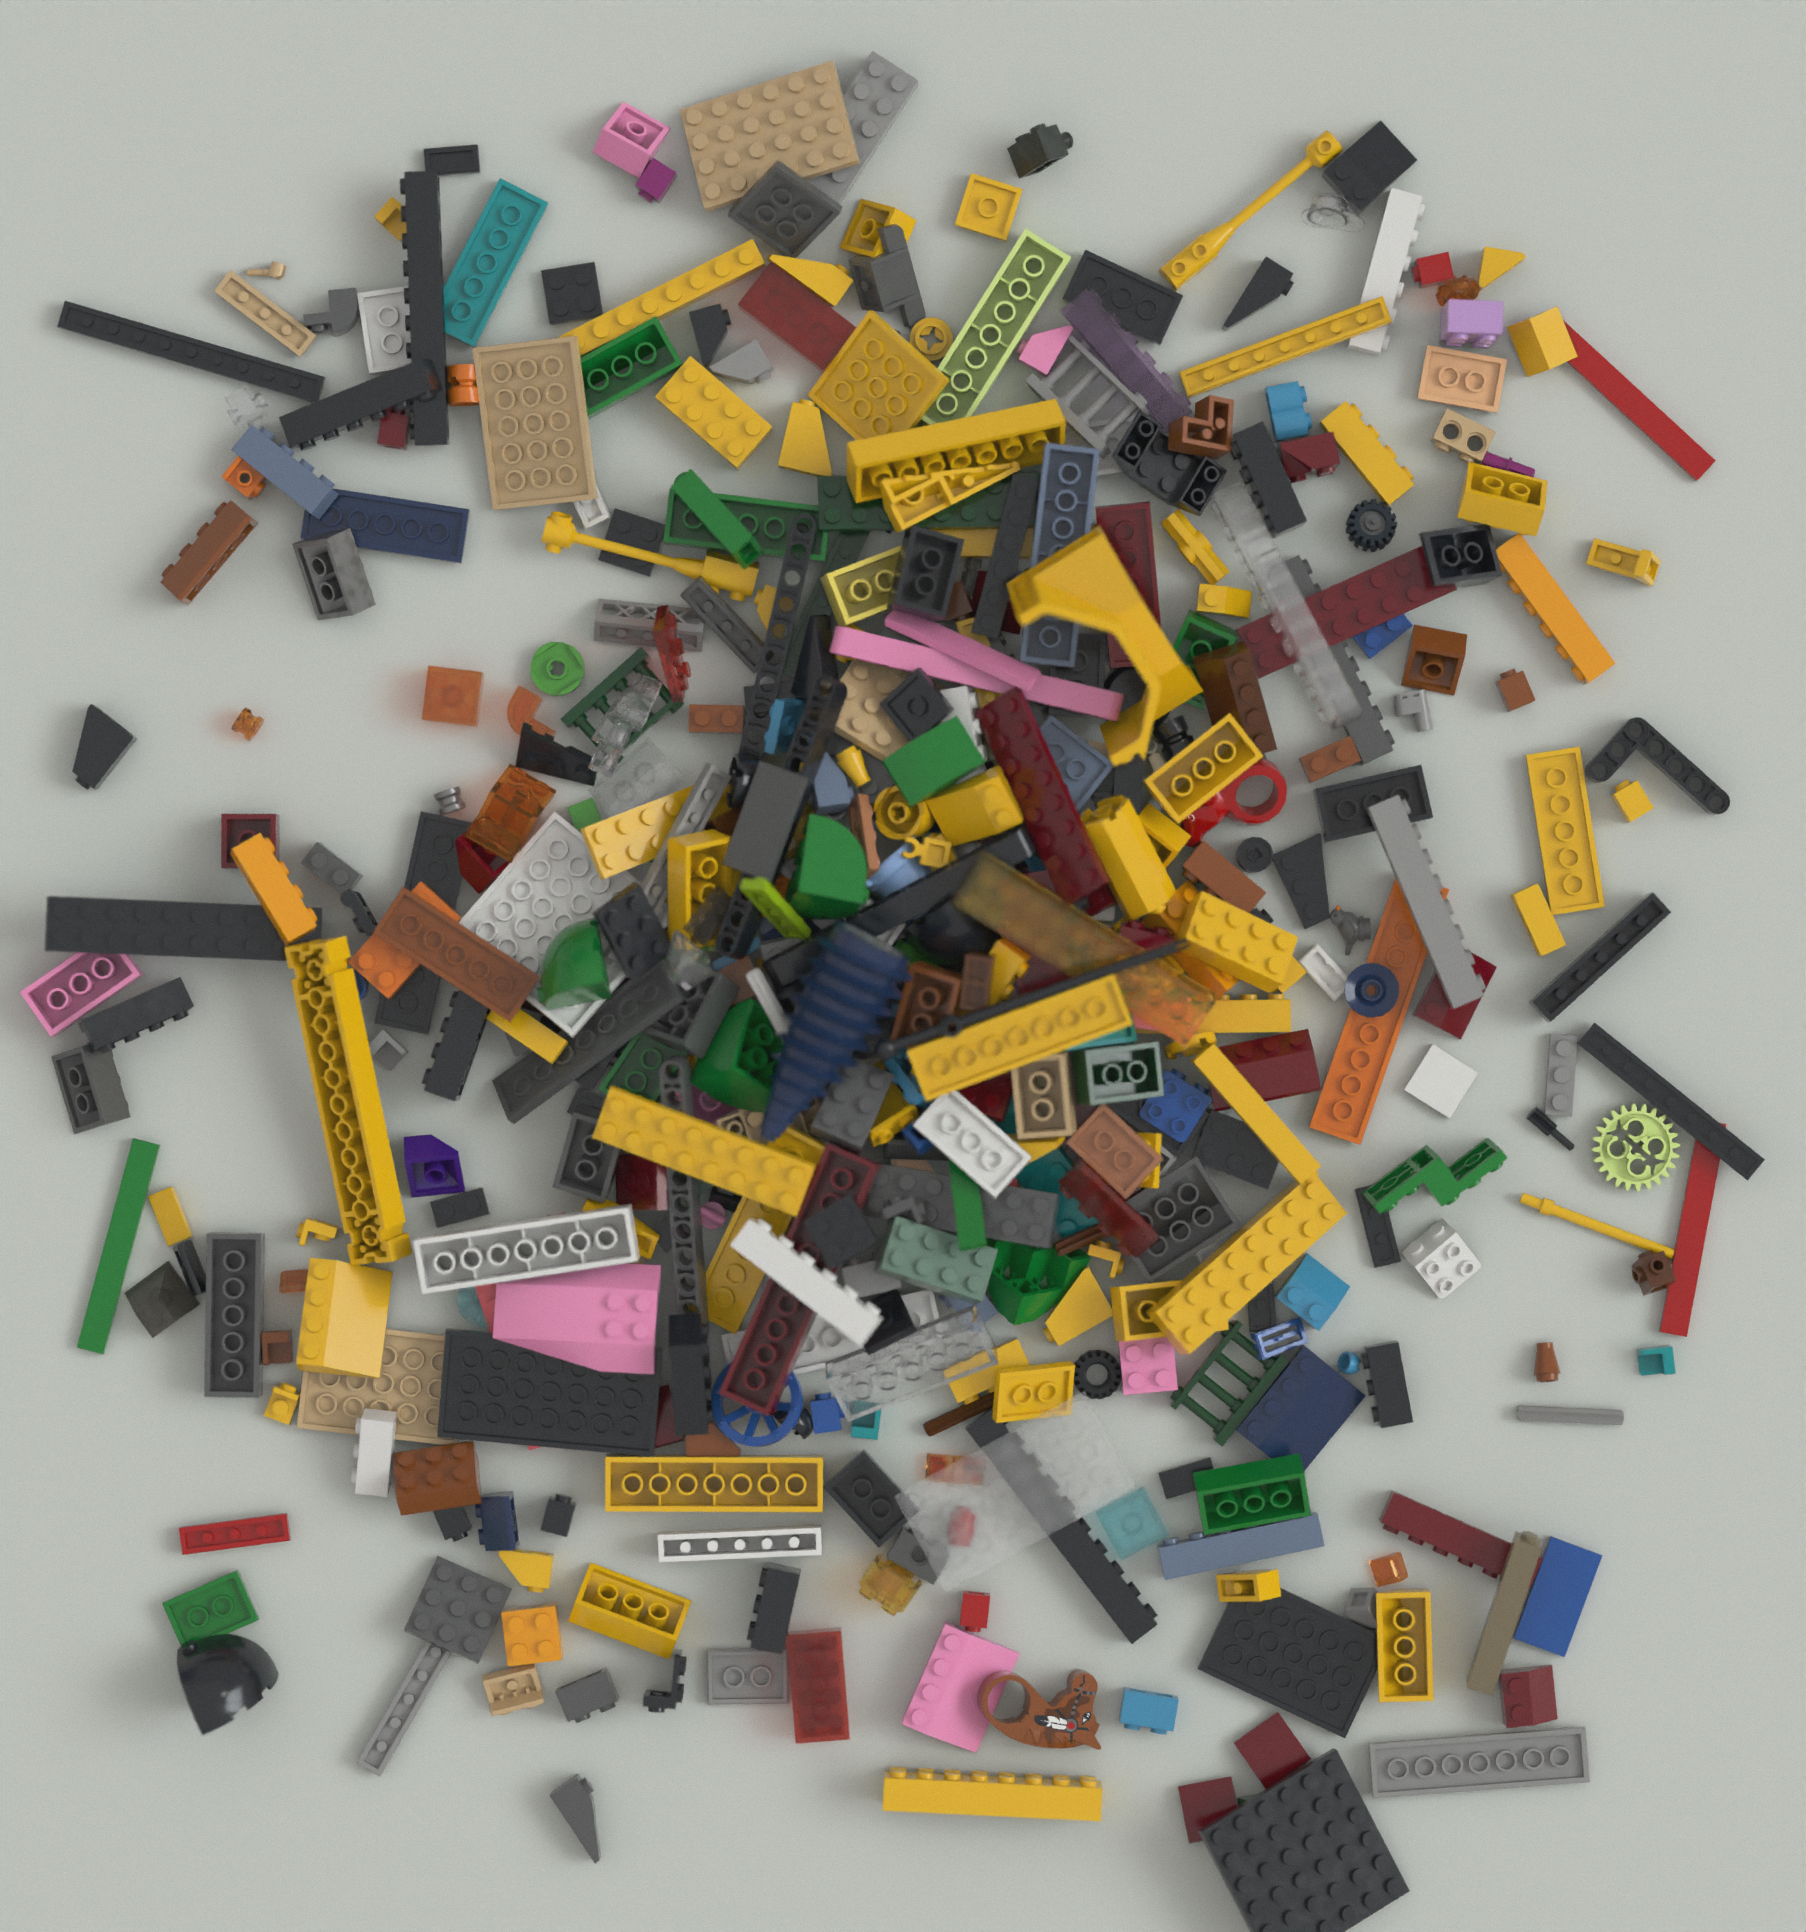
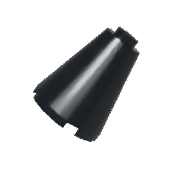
[726,754,760,808]

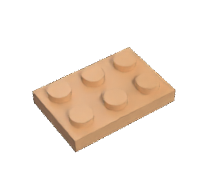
[1417,345,1507,414]

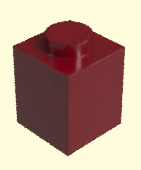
[377,409,411,450]

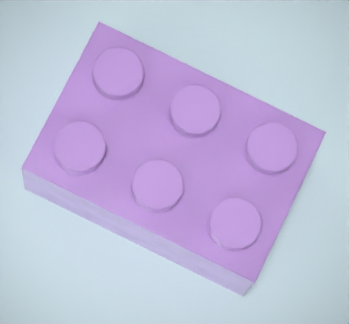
[1439,299,1504,348]

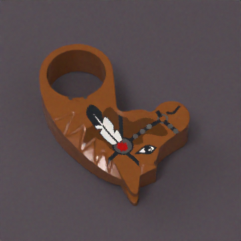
[977,1669,1101,1750]

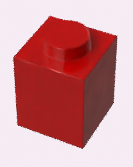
[1411,252,1454,289]
[960,1590,990,1632]

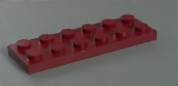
[1095,501,1161,668]

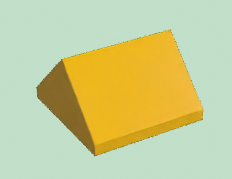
[1507,306,1577,377]

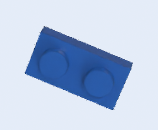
[1353,614,1413,660]

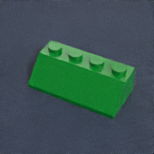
[581,316,683,419]

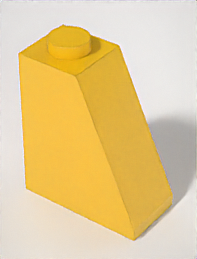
[778,399,832,477]
[1043,1266,1113,1346]

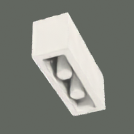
[351,1408,397,1497]

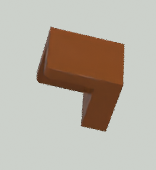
[261,1330,293,1365]

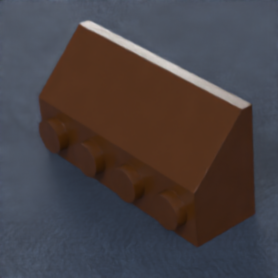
[1192,641,1277,754]

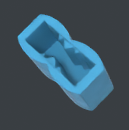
[1264,381,1312,442]

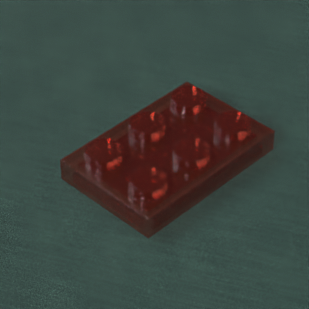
[652,605,691,703]

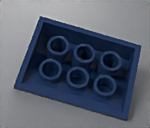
[1236,1345,1366,1471]

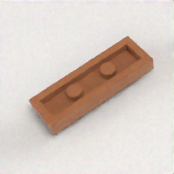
[848,794,880,880]

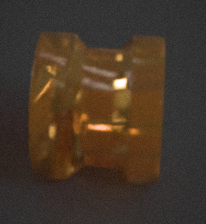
[231,708,265,741]

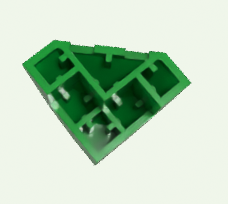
[986,1238,1091,1325]

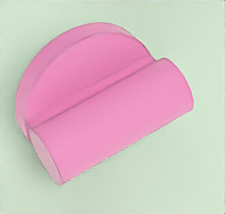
[701,1202,726,1229]

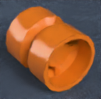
[446,364,479,406]

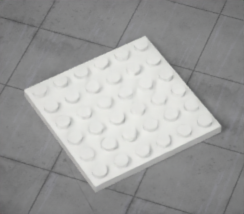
[458,812,668,1038]

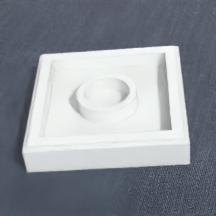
[1403,1044,1478,1119]

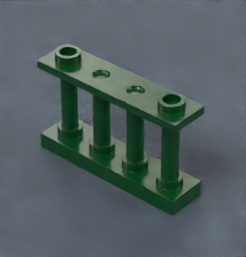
[561,647,685,768]
[1170,1320,1290,1447]

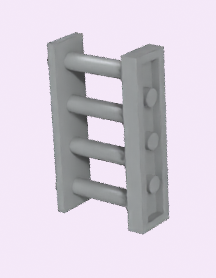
[1025,335,1149,459]

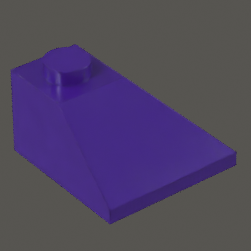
[404,1134,465,1198]

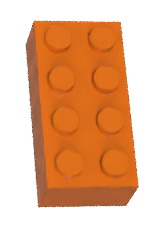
[348,881,463,999]

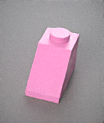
[1016,325,1074,377]

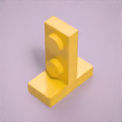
[1586,538,1661,587]

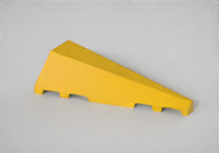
[879,461,1021,533]

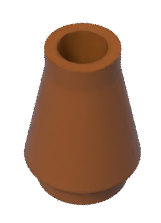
[1534,1342,1561,1382]

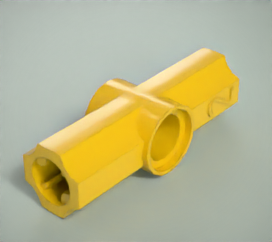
[1160,509,1230,585]

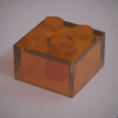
[422,666,484,727]

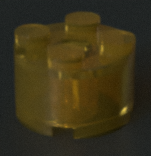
[859,1554,922,1616]

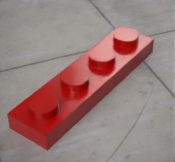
[179,1513,291,1555]

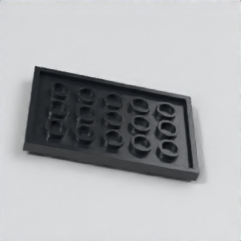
[1197,1570,1378,1738]

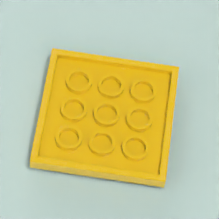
[807,311,949,440]

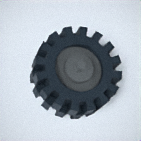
[1345,499,1397,552]

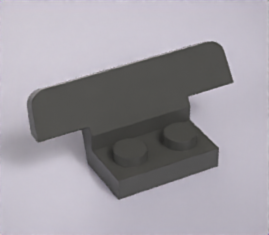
[848,224,926,327]

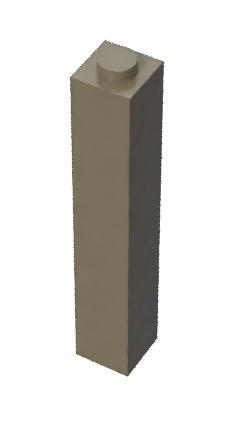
[1467,1531,1542,1696]

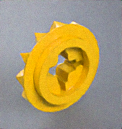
[910,317,953,361]

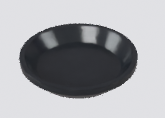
[1104,666,1170,732]

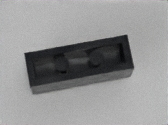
[1361,1341,1413,1428]

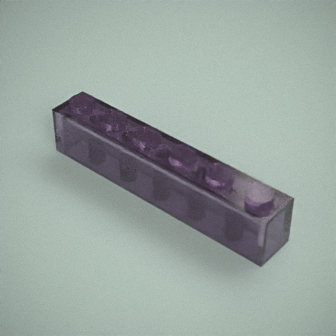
[1059,288,1193,433]

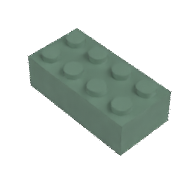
[873,1216,998,1305]

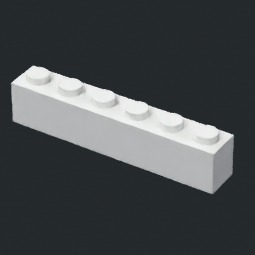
[1347,188,1425,356]
[730,1218,884,1346]
[658,1525,822,1562]

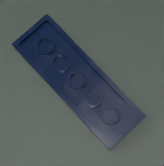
[301,488,470,564]

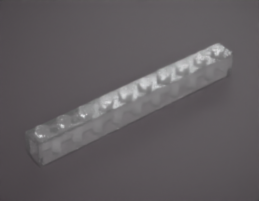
[1211,480,1362,731]

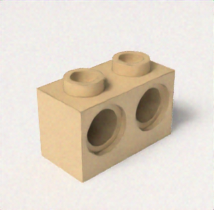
[1430,408,1496,464]

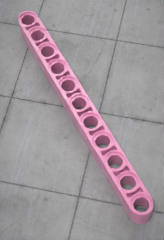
[829,626,1124,722]

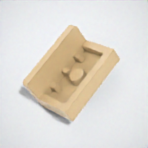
[482,1663,544,1716]

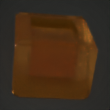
[279,1269,308,1293]
[1369,1552,1408,1587]

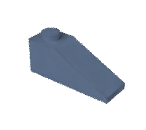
[809,737,853,815]

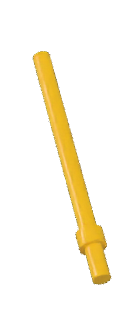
[1519,1192,1675,1259]

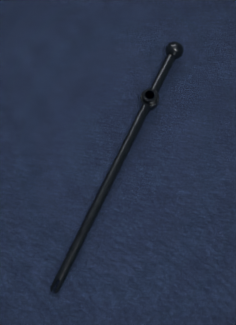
[875,938,1191,1059]

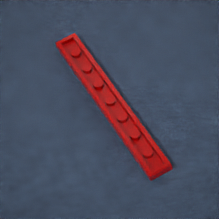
[1563,320,1716,481]
[1659,1123,1726,1337]

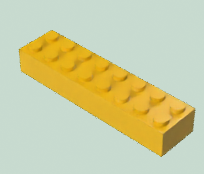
[846,399,1066,503]
[1146,1176,1347,1354]
[605,1454,823,1512]
[883,1766,1103,1821]

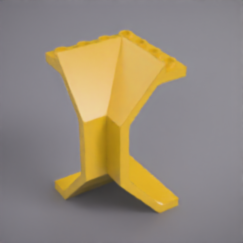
[1006,526,1203,766]

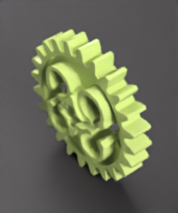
[1591,1103,1680,1191]

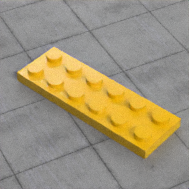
[1525,746,1605,915]
[580,784,731,880]

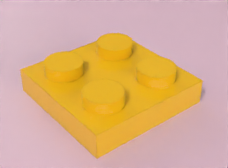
[955,173,1023,242]

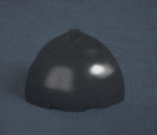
[903,894,1003,966]
[177,1634,279,1736]

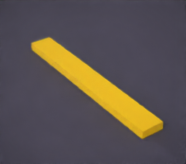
[1179,296,1392,399]

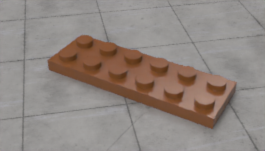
[373,887,541,1022]

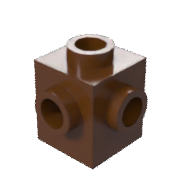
[1632,1250,1676,1296]

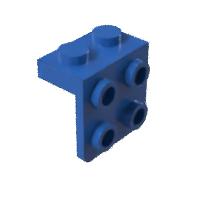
[1139,1068,1212,1143]

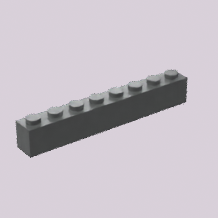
[1268,555,1395,765]

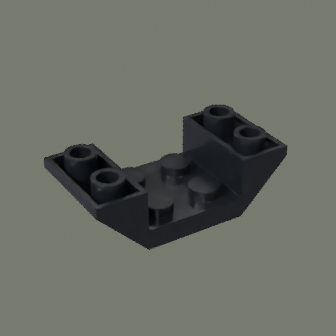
[1112,410,1227,516]

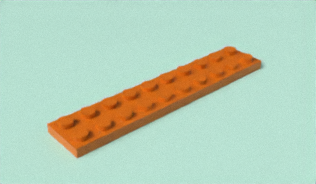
[1308,878,1449,1145]

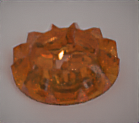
[1436,275,1479,307]

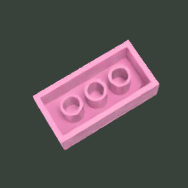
[20,952,144,1037]

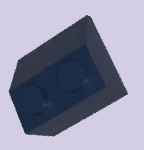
[475,1491,520,1551]

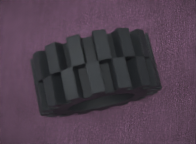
[1074,1350,1121,1400]

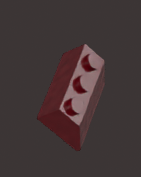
[1412,949,1497,1039]

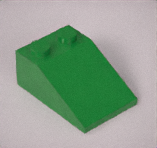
[1173,609,1238,710]

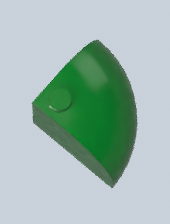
[786,814,869,920]
[537,918,612,1010]
[690,998,783,1112]

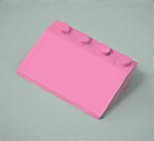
[902,1621,1020,1753]

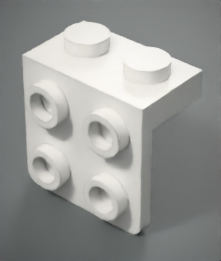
[1401,1218,1481,1299]

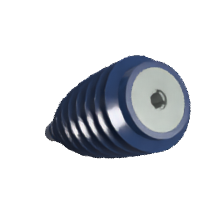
[760,921,913,1142]

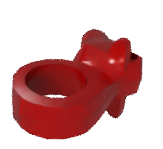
[1179,758,1287,848]

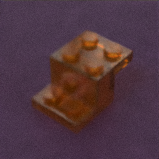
[465,764,557,863]

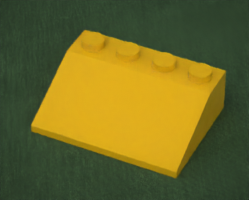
[296,1258,393,1379]

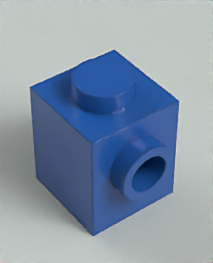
[810,1392,845,1434]

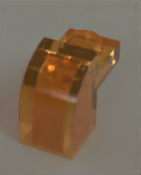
[507,685,557,737]

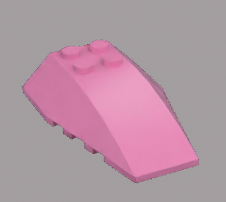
[493,1263,661,1375]

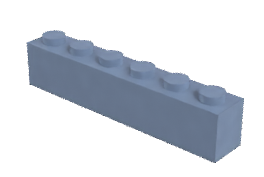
[1157,1509,1325,1580]

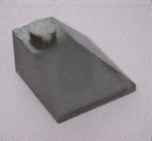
[125,1261,200,1338]

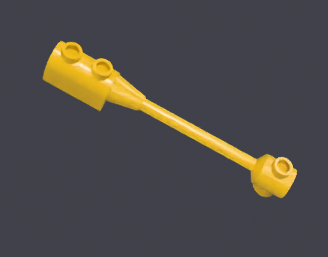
[1159,130,1343,292]
[541,511,760,601]

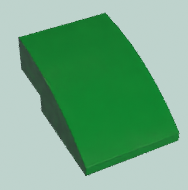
[882,716,985,808]

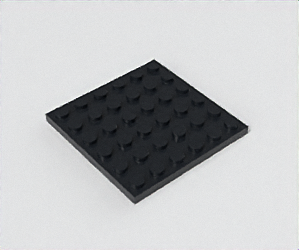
[1198,1748,1410,1932]

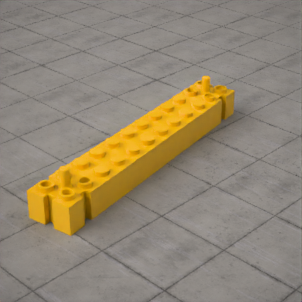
[284,936,412,1265]

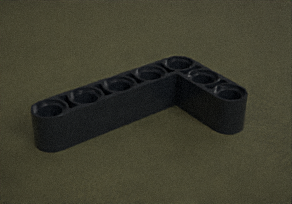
[1585,717,1730,815]

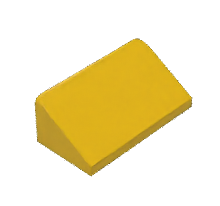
[148,1186,193,1246]

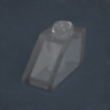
[666,930,714,991]

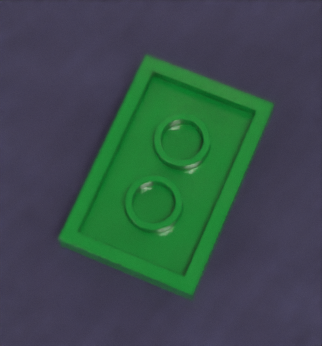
[162,1570,259,1645]

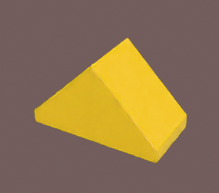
[1476,246,1526,292]

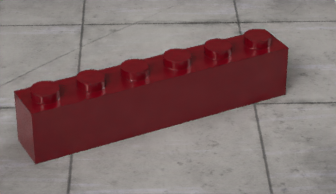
[1379,1490,1543,1588]

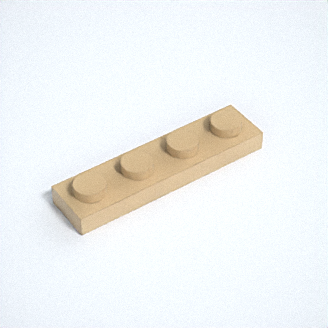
[214,270,317,358]

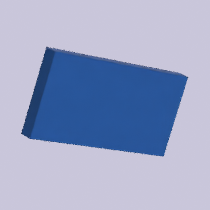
[1513,1536,1602,1657]

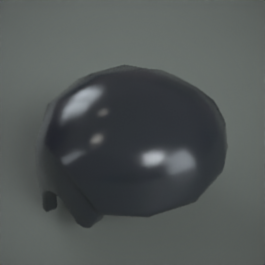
[772,1402,813,1439]

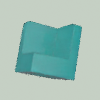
[1637,1345,1676,1376]
[851,1403,881,1440]

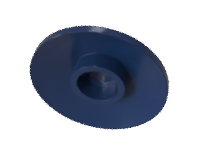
[1344,963,1399,1017]

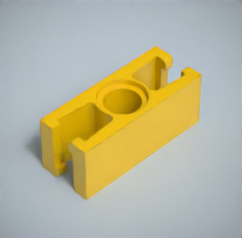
[1510,883,1566,957]

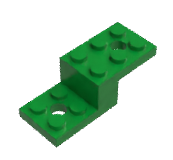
[1362,1138,1507,1214]

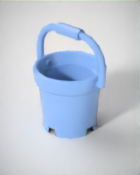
[865,821,932,927]

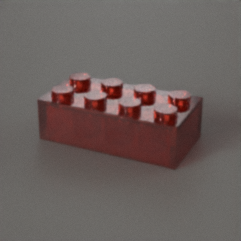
[738,262,856,373]
[787,1627,850,1744]

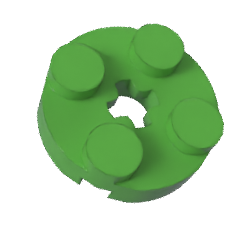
[531,642,585,696]

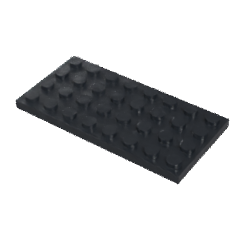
[437,1328,663,1457]

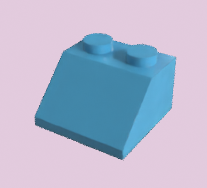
[1274,1253,1350,1331]

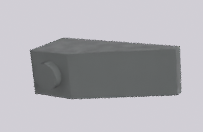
[550,1774,601,1863]

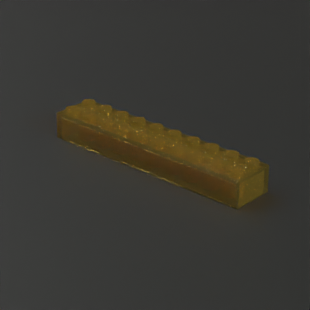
[953,851,1215,1047]

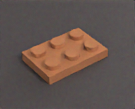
[1066,1104,1164,1199]

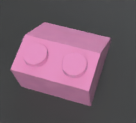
[593,102,670,179]

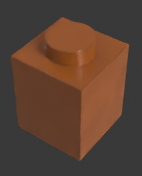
[1495,668,1535,712]

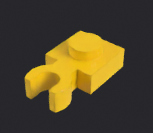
[901,837,952,869]

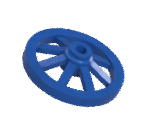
[711,1362,803,1447]

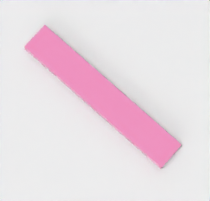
[884,610,1041,691]

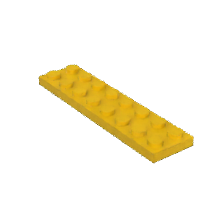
[907,973,1132,1101]
[592,1086,816,1217]
[689,1125,827,1334]

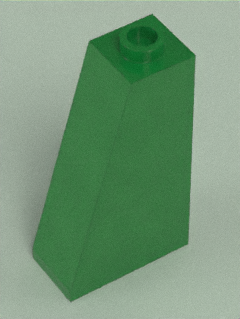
[670,469,764,570]

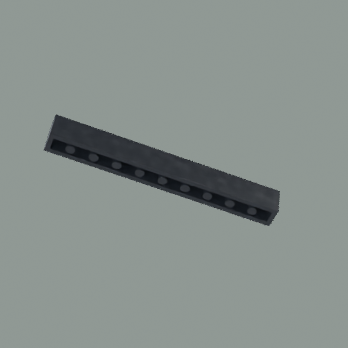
[400,171,450,446]
[966,1408,1158,1644]

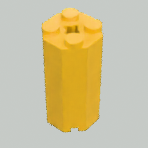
[1080,794,1176,920]

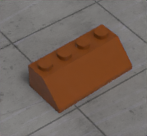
[160,500,258,605]

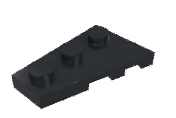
[515,722,600,786]
[1272,833,1330,929]

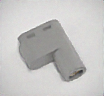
[1393,689,1433,732]

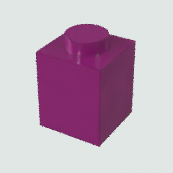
[636,158,677,204]

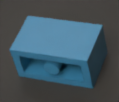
[1119,1687,1179,1735]

